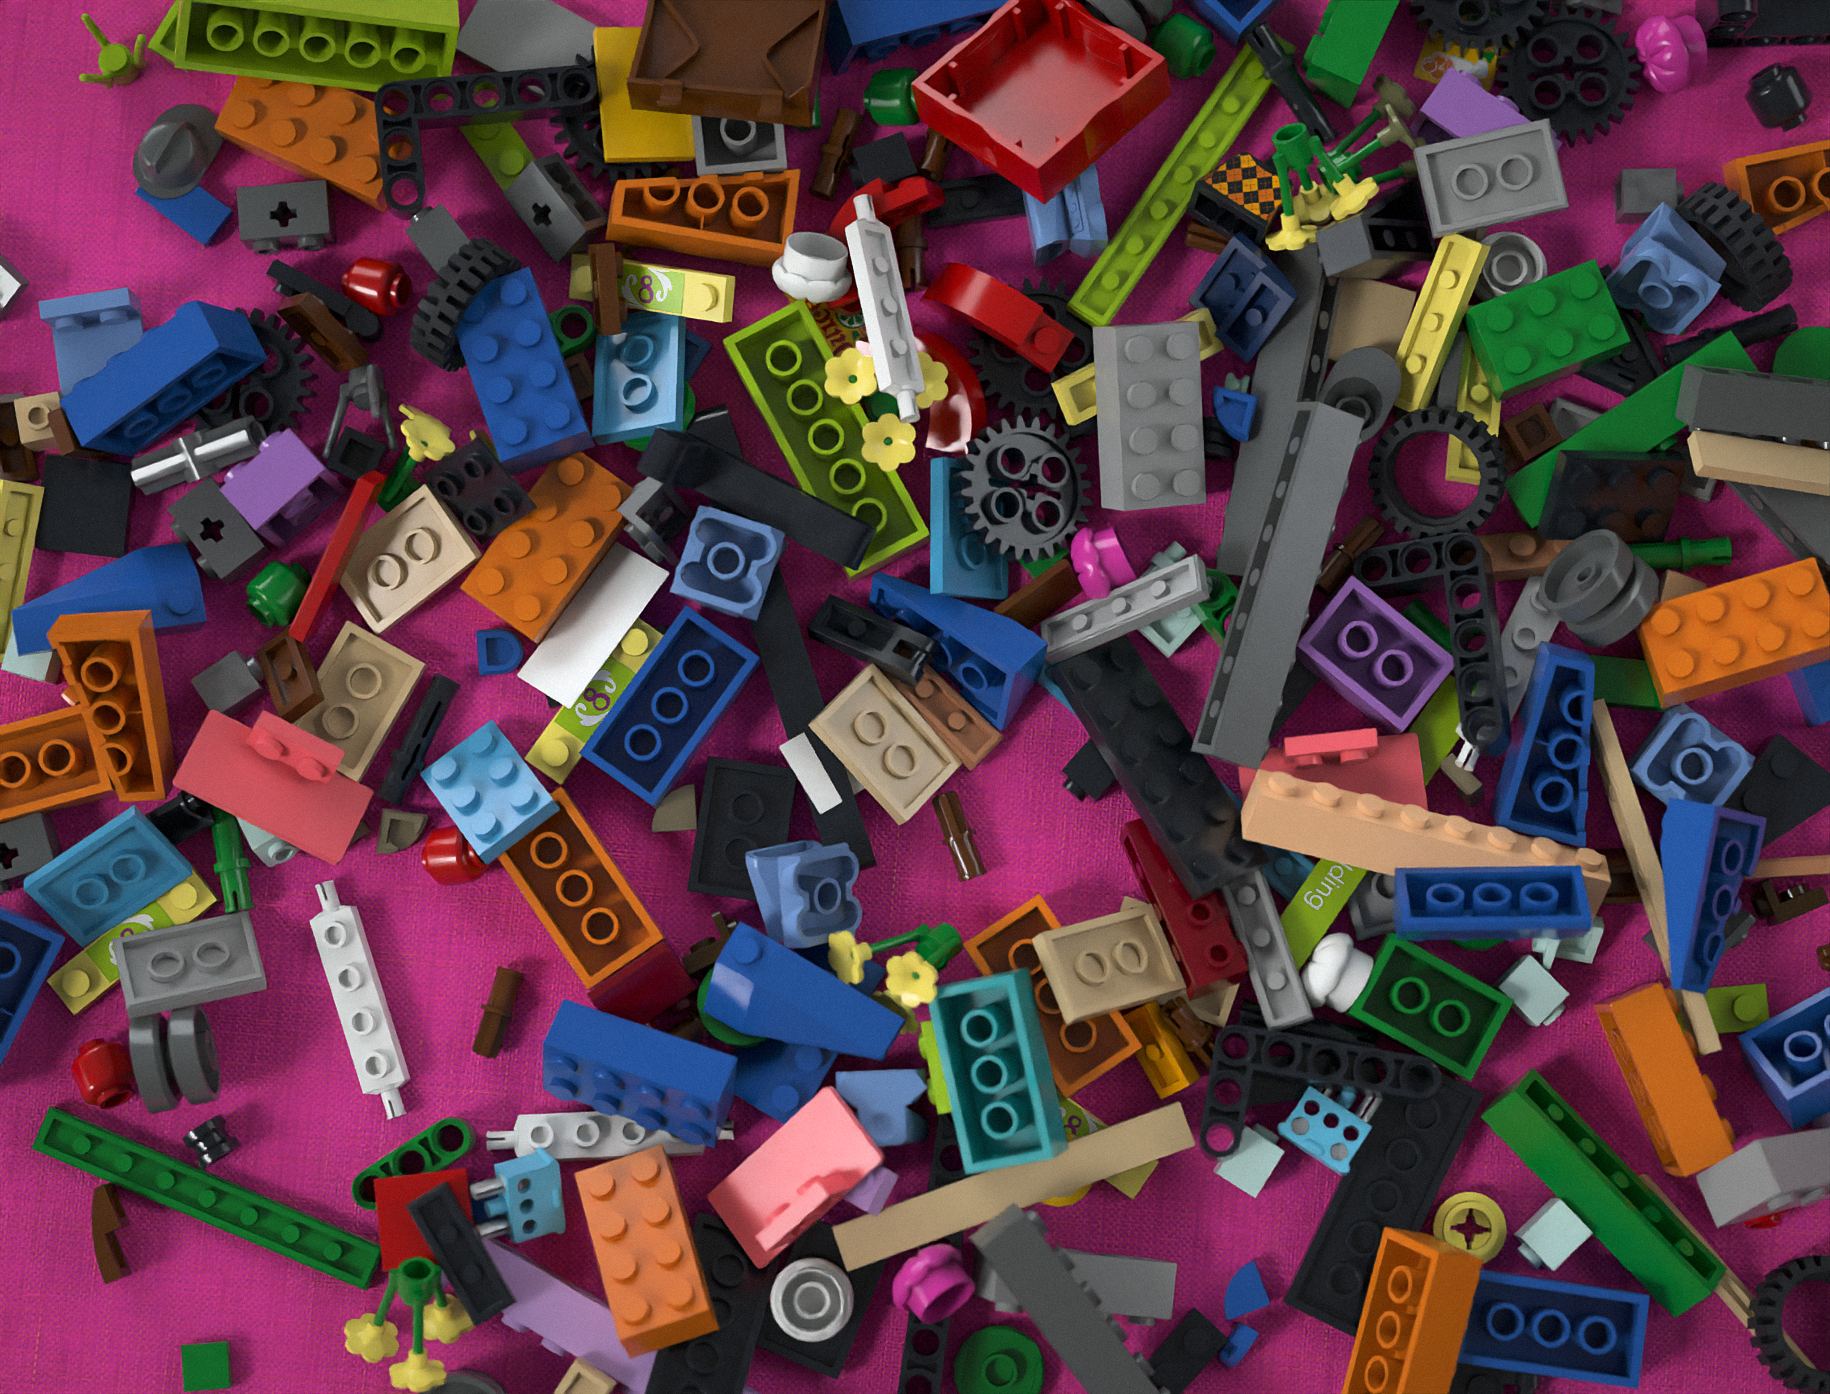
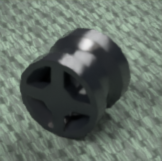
[1203,417,1235,463]
[182,1114,241,1170]

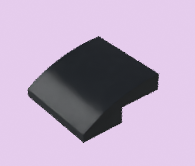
[35,453,136,558]

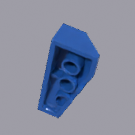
[10,542,207,657]
[868,571,1048,731]
[1660,797,1767,994]
[703,921,906,1061]

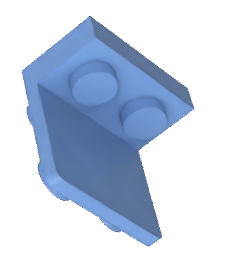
[38,287,145,396]

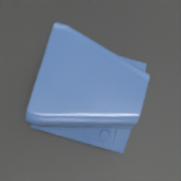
[1022,162,1108,267]
[1604,202,1727,336]
[670,505,789,620]
[1626,702,1755,807]
[745,839,862,948]
[836,1069,929,1146]

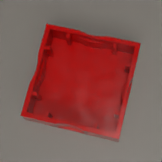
[911,0,1171,205]

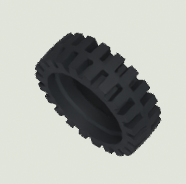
[1674,182,1793,313]
[410,237,522,372]
[1368,405,1507,540]
[1747,1255,1830,1394]

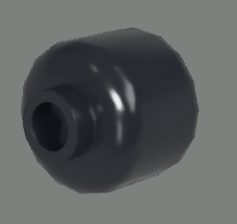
[1745,62,1813,132]

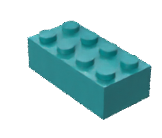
[928,967,1069,1174]

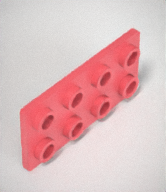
[173,709,374,866]
[1238,728,1428,811]
[708,1086,884,1269]

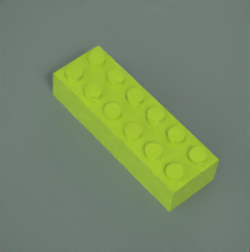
[175,0,460,100]
[723,300,930,584]

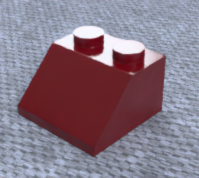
[587,941,699,1030]

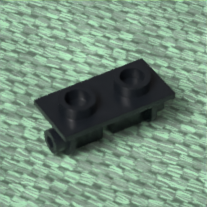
[145,790,216,846]

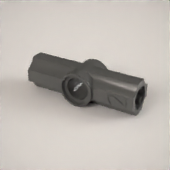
[131,415,267,495]

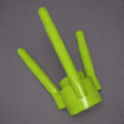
[79,13,147,89]

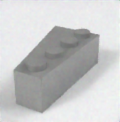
[1695,1127,1830,1228]
[971,1245,1177,1326]

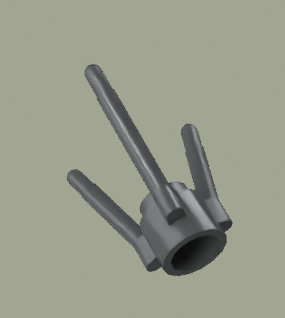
[322,363,398,460]

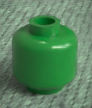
[1148,13,1217,80]
[863,67,921,127]
[245,561,312,628]

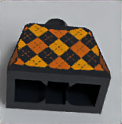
[1186,151,1294,250]

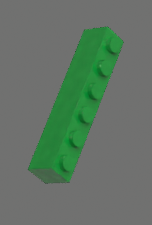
[1504,330,1759,529]
[1481,1067,1727,1318]

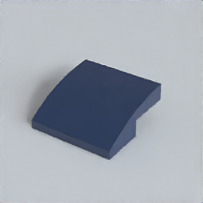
[1188,231,1298,364]

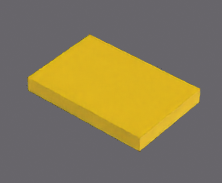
[593,27,696,163]

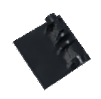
[422,436,537,544]

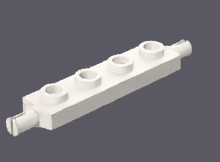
[845,194,925,423]
[1455,576,1559,771]
[309,880,411,1120]
[486,1111,734,1162]

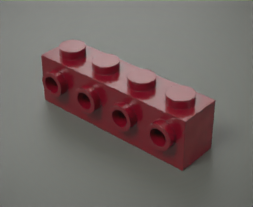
[1119,818,1249,1001]

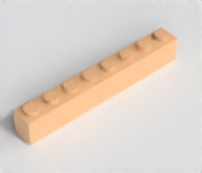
[1241,769,1611,922]

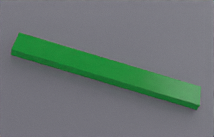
[31,1106,382,1291]

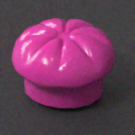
[1635,15,1707,94]
[1070,526,1139,599]
[892,1244,976,1324]

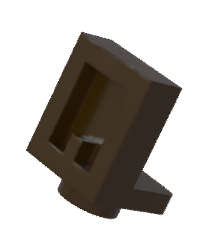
[1750,879,1829,927]
[681,910,739,980]

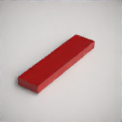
[288,470,388,643]

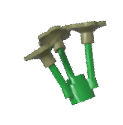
[1316,74,1427,196]

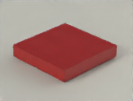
[374,1168,474,1272]

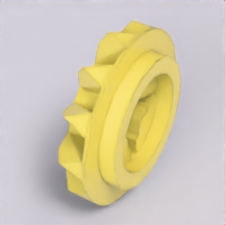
[1432,1192,1507,1264]

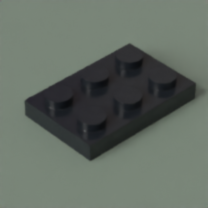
[1537,450,1688,542]
[687,756,797,902]
[756,1219,889,1380]

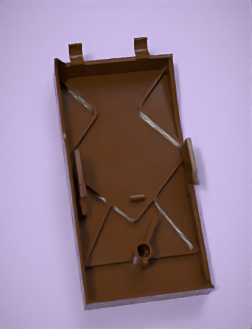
[626,0,832,127]

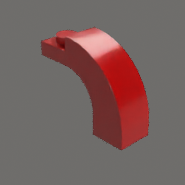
[827,176,946,318]
[920,262,1075,373]
[855,326,987,455]

